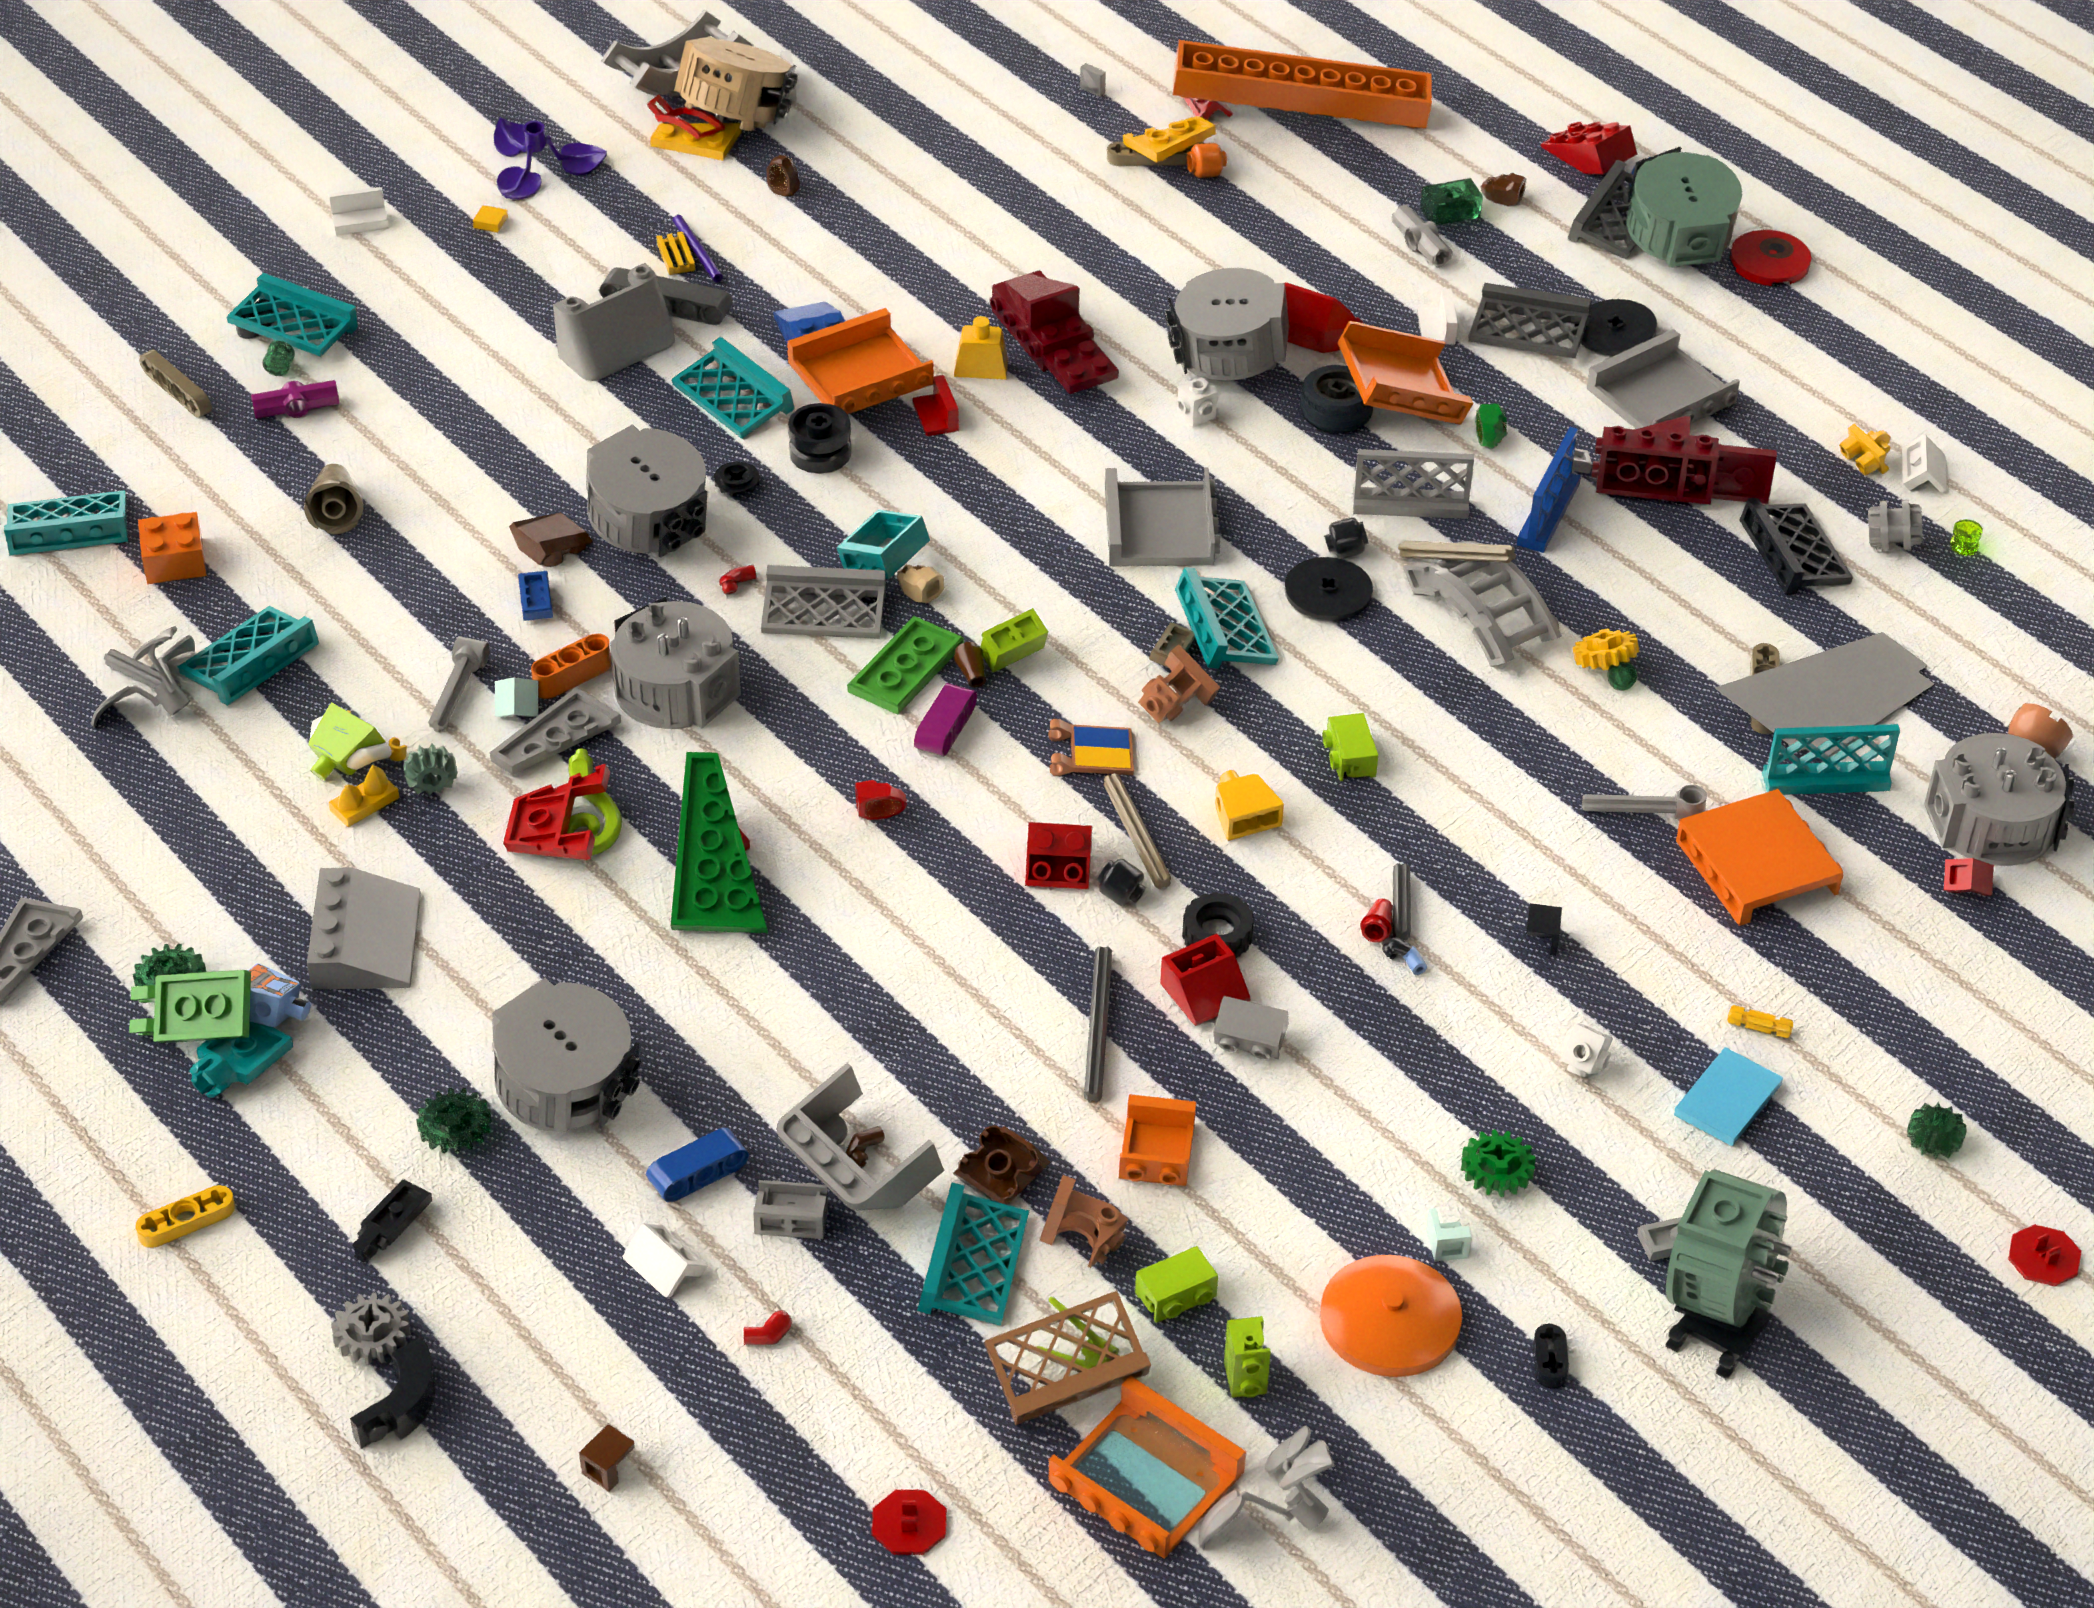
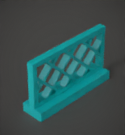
[227,273,358,357]
[671,336,795,439]
[4,490,128,556]
[1175,567,1279,669]
[177,605,320,706]
[1762,724,1900,795]
[917,1182,1029,1326]

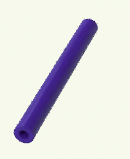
[672,214,723,282]

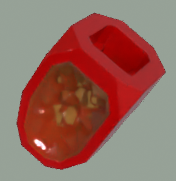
[855,780,907,820]

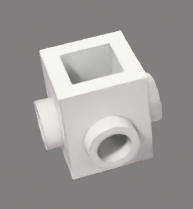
[1176,377,1218,427]
[1560,1024,1613,1077]

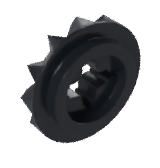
[714,462,760,496]

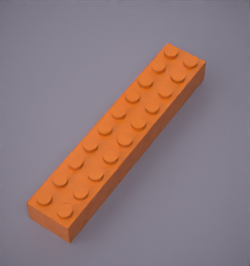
[1173,40,1432,129]

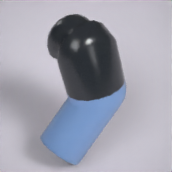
[1382,937,1427,975]

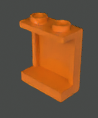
[1119,1094,1196,1186]

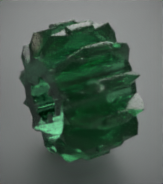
[1907,1102,1967,1160]

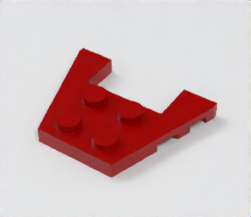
[503,764,610,860]

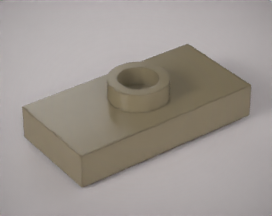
[1149,622,1196,667]

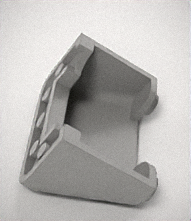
[553,263,675,381]

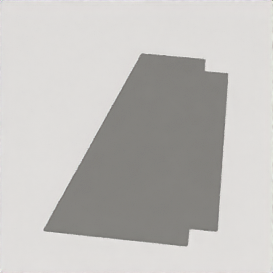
[1715,632,1934,756]

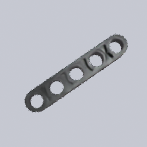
[599,267,733,325]

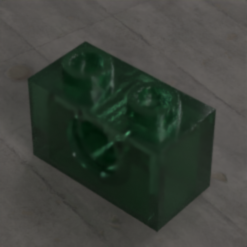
[1420,178,1483,225]

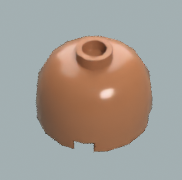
[2008,703,2073,759]

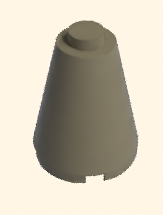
[304,463,363,534]

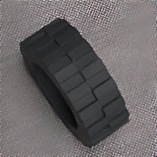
[1182,892,1254,958]

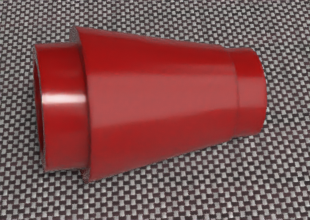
[1360,898,1393,943]

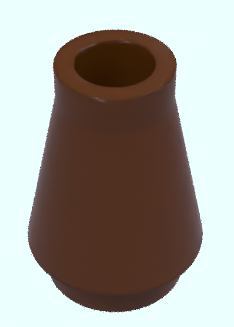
[954,642,986,688]

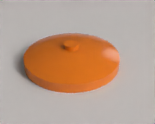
[1320,1255,1462,1377]

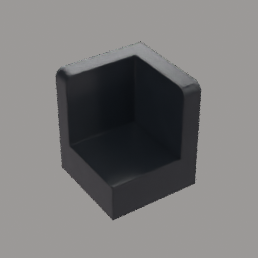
[1526,903,1562,956]

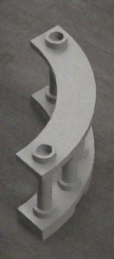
[601,9,753,97]
[1403,541,1562,666]

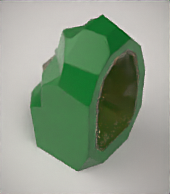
[1475,404,1507,448]

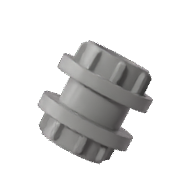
[1868,499,1923,552]

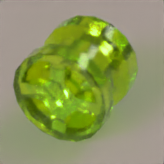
[1950,519,1983,556]

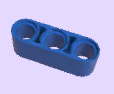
[646,1128,749,1202]

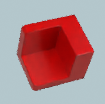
[1944,858,1994,896]

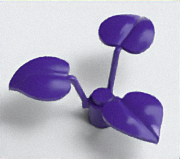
[494,117,607,200]

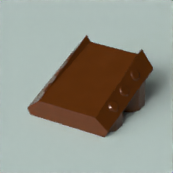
[509,512,593,567]
[953,1125,1050,1205]

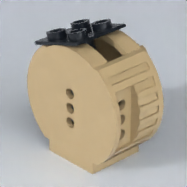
[674,37,798,131]

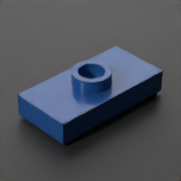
[518,571,553,621]

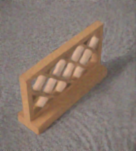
[984,1290,1151,1425]

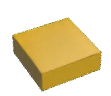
[473,205,508,233]

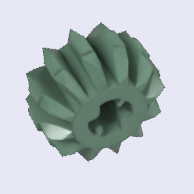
[403,743,458,796]

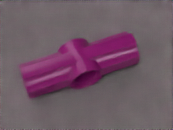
[251,380,340,419]

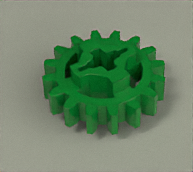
[1461,1129,1536,1197]

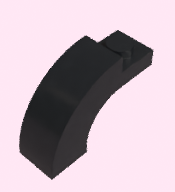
[350,1336,436,1449]

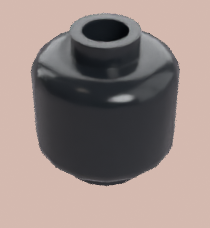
[1324,517,1369,559]
[1097,859,1146,906]

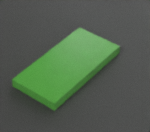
[847,616,964,715]

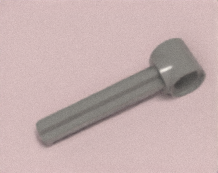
[428,636,490,732]
[1582,785,1707,821]

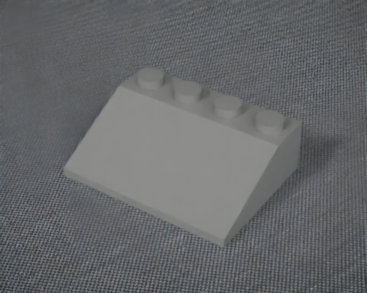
[307,867,421,990]

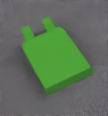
[129,970,251,1043]

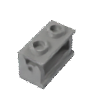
[1213,996,1289,1060]
[753,1180,828,1239]

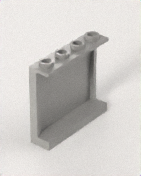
[1587,329,1740,429]
[1105,467,1220,566]

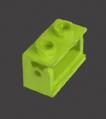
[980,608,1049,673]
[1322,713,1378,781]
[1135,1246,1218,1323]
[1224,1316,1271,1398]

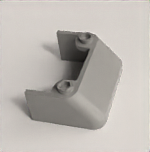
[776,1063,944,1210]

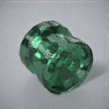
[262,341,295,376]

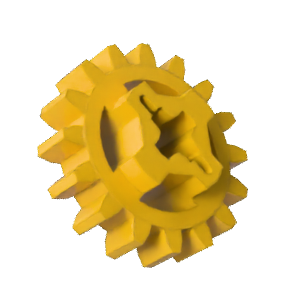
[1573,629,1640,670]

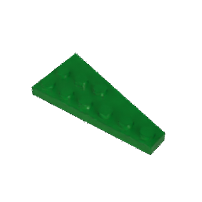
[670,752,768,933]

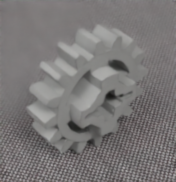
[331,1293,411,1365]

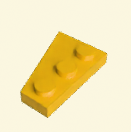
[1123,116,1216,162]
[650,123,742,161]

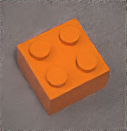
[138,512,207,584]

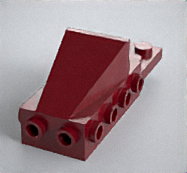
[990,270,1119,394]
[1591,416,1777,505]

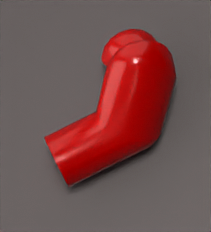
[719,565,757,594]
[743,1310,792,1345]

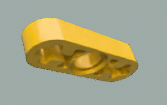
[135,1185,235,1248]

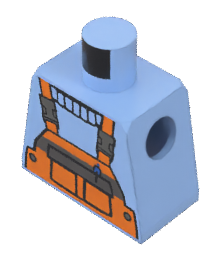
[247,963,311,1027]

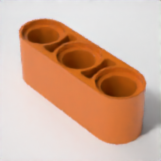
[531,633,612,699]

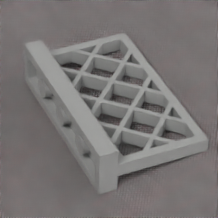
[1353,449,1474,519]
[761,565,886,639]

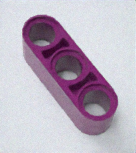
[914,683,977,757]

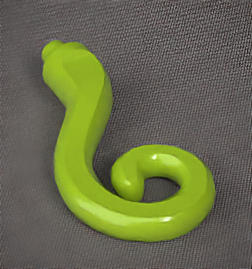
[567,748,622,855]

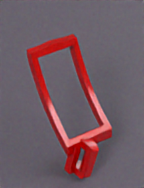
[647,94,726,139]

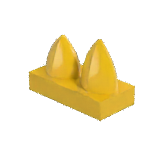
[329,765,400,827]

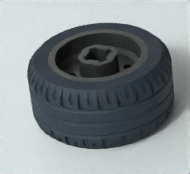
[1300,365,1373,433]

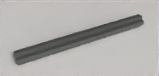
[1084,946,1112,1102]

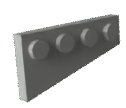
[490,687,621,775]
[0,897,83,1003]

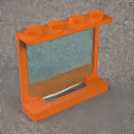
[1049,1375,1246,1559]

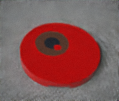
[1730,230,1811,286]

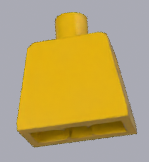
[954,316,1008,379]
[1215,770,1284,841]

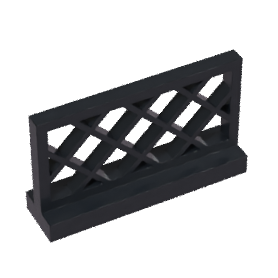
[1739,498,1853,595]

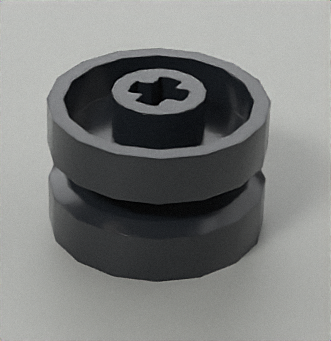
[788,403,852,474]

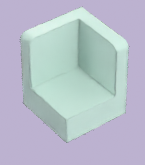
[495,677,538,718]
[1426,1208,1472,1262]

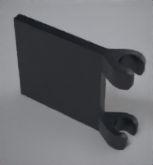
[1665,1307,1773,1379]

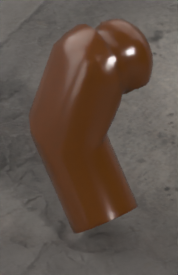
[845,1126,885,1168]

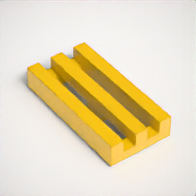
[656,232,695,275]

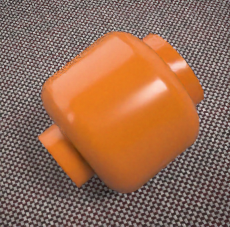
[1187,143,1227,178]

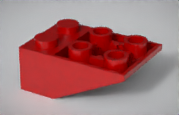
[1541,122,1638,174]

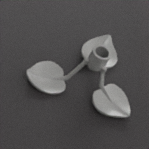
[91,626,195,728]
[1199,1425,1335,1550]

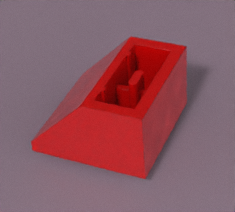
[1025,822,1093,889]
[1160,933,1251,1026]

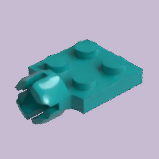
[189,1021,293,1098]

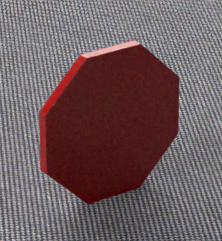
[2008,1224,2081,1286]
[872,1489,947,1555]

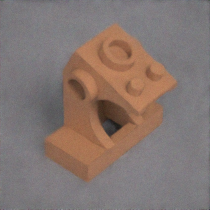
[1138,644,1220,724]
[1039,1175,1128,1268]

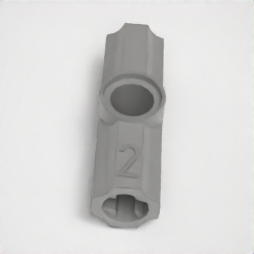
[1391,204,1452,268]

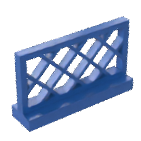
[1517,427,1581,553]

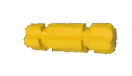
[1728,1005,1793,1038]

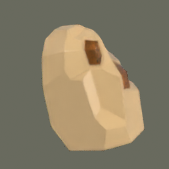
[897,564,944,603]

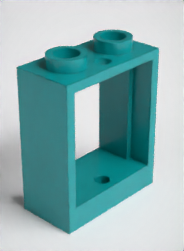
[836,509,930,579]

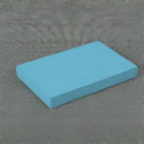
[1674,1047,1783,1147]

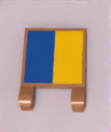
[1048,719,1134,776]

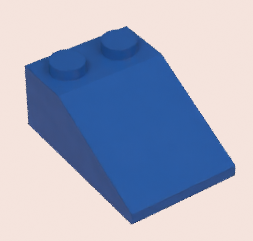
[773,301,845,343]

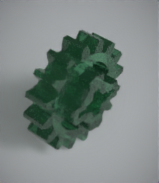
[133,943,207,986]
[416,1088,492,1154]

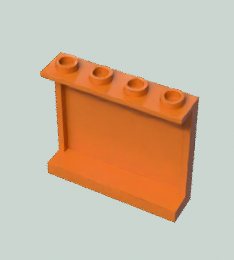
[787,308,934,414]
[1337,321,1474,425]
[1676,789,1844,926]

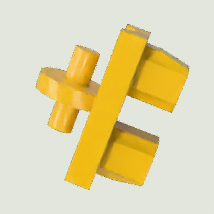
[1839,424,1891,476]

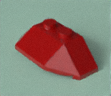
[1284,282,1363,354]

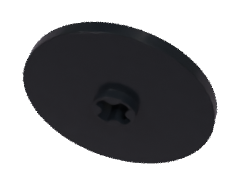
[1574,299,1657,355]
[1284,557,1373,620]

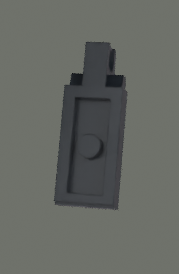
[352,1179,432,1263]

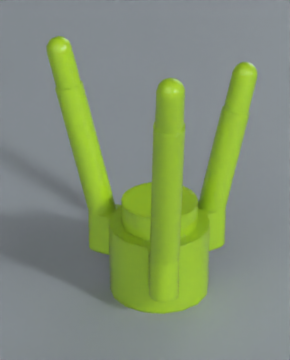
[1037,1296,1119,1369]

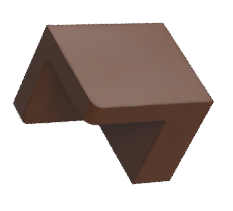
[579,1424,635,1492]

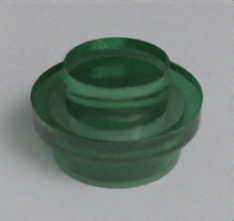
[1607,662,1637,691]

